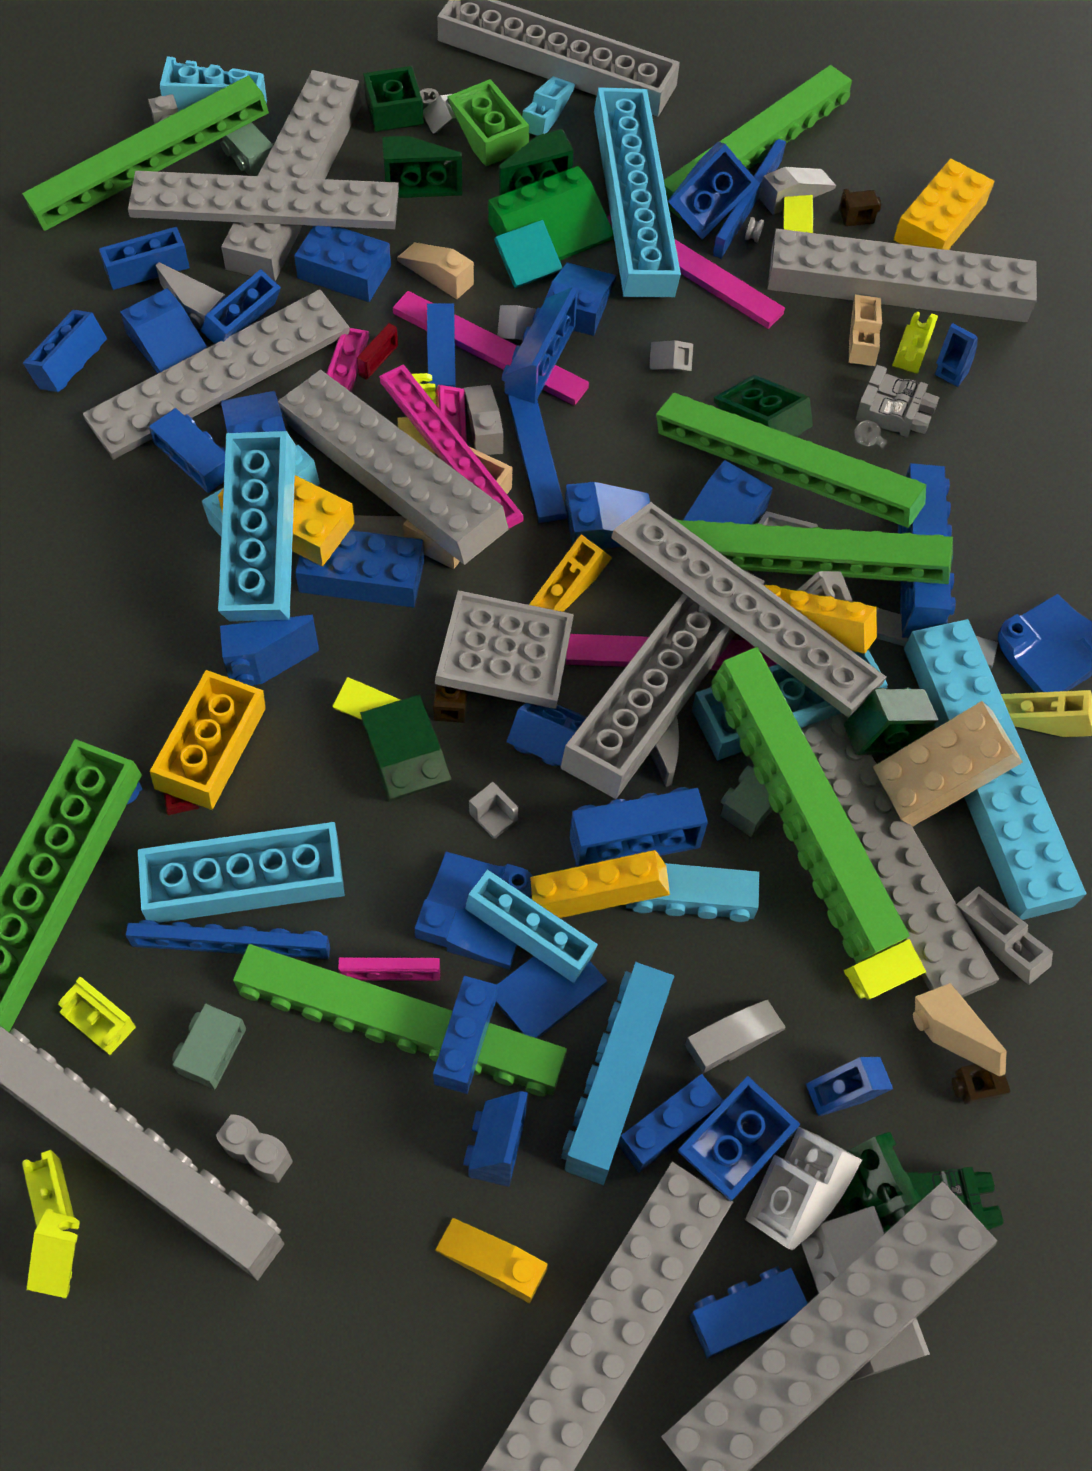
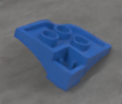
[998,594,1092,693]
[415,851,533,970]

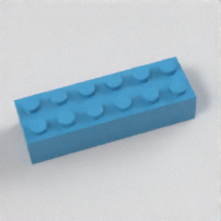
[561,962,674,1186]

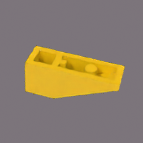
[529,534,612,612]
[435,1218,548,1304]

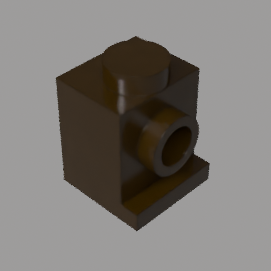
[839,188,881,226]
[433,684,468,723]
[952,1064,1011,1105]

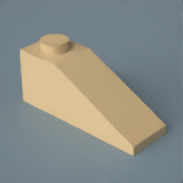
[397,242,474,299]
[913,983,1006,1076]

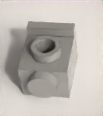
[148,94,178,124]

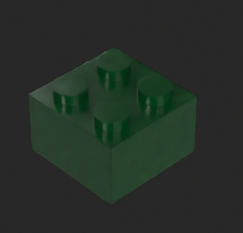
[363,66,424,132]
[843,688,938,755]

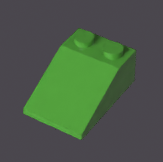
[447,79,529,167]

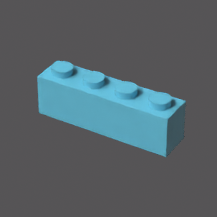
[626,863,759,922]
[465,869,598,983]

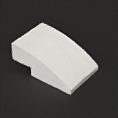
[745,1127,862,1250]

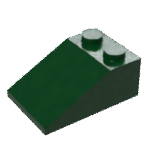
[499,129,574,196]
[382,136,463,198]
[714,375,813,437]
[360,694,451,802]

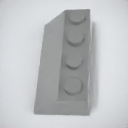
[801,1206,930,1381]

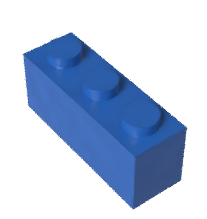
[99,227,190,290]
[201,269,281,344]
[23,310,107,392]
[149,408,226,493]
[433,976,497,1094]
[618,1074,724,1173]
[689,1266,808,1359]

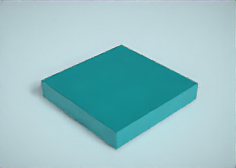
[494,220,563,289]

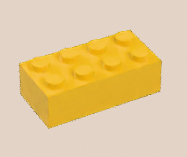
[893,158,995,250]
[218,475,355,567]
[150,670,265,810]

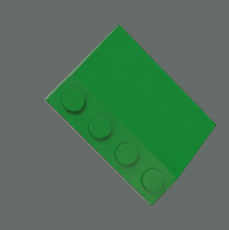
[488,166,614,260]

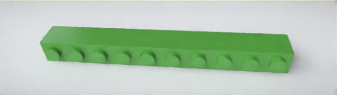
[664,65,852,218]
[22,75,269,231]
[656,393,926,528]
[675,519,953,584]
[233,944,567,1097]

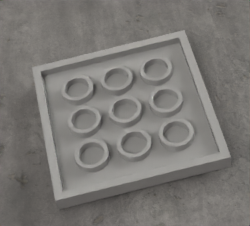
[435,590,574,709]

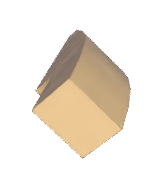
[848,294,882,366]

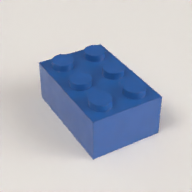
[294,226,391,302]

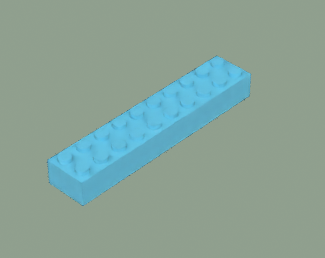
[594,87,681,297]
[904,619,1086,920]

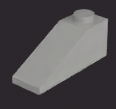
[759,167,836,215]
[156,262,225,329]
[464,385,503,455]

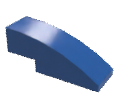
[427,303,456,388]
[935,323,978,387]

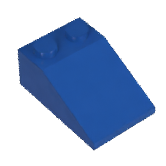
[668,141,758,239]
[544,262,617,336]
[120,288,208,373]
[221,391,286,433]
[683,460,773,525]
[565,482,650,549]
[220,614,319,686]
[678,1076,800,1202]
[463,1091,528,1187]

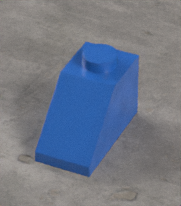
[806,1057,893,1116]

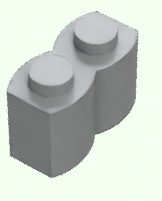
[216,1114,293,1183]

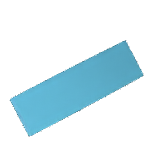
[522,76,575,136]

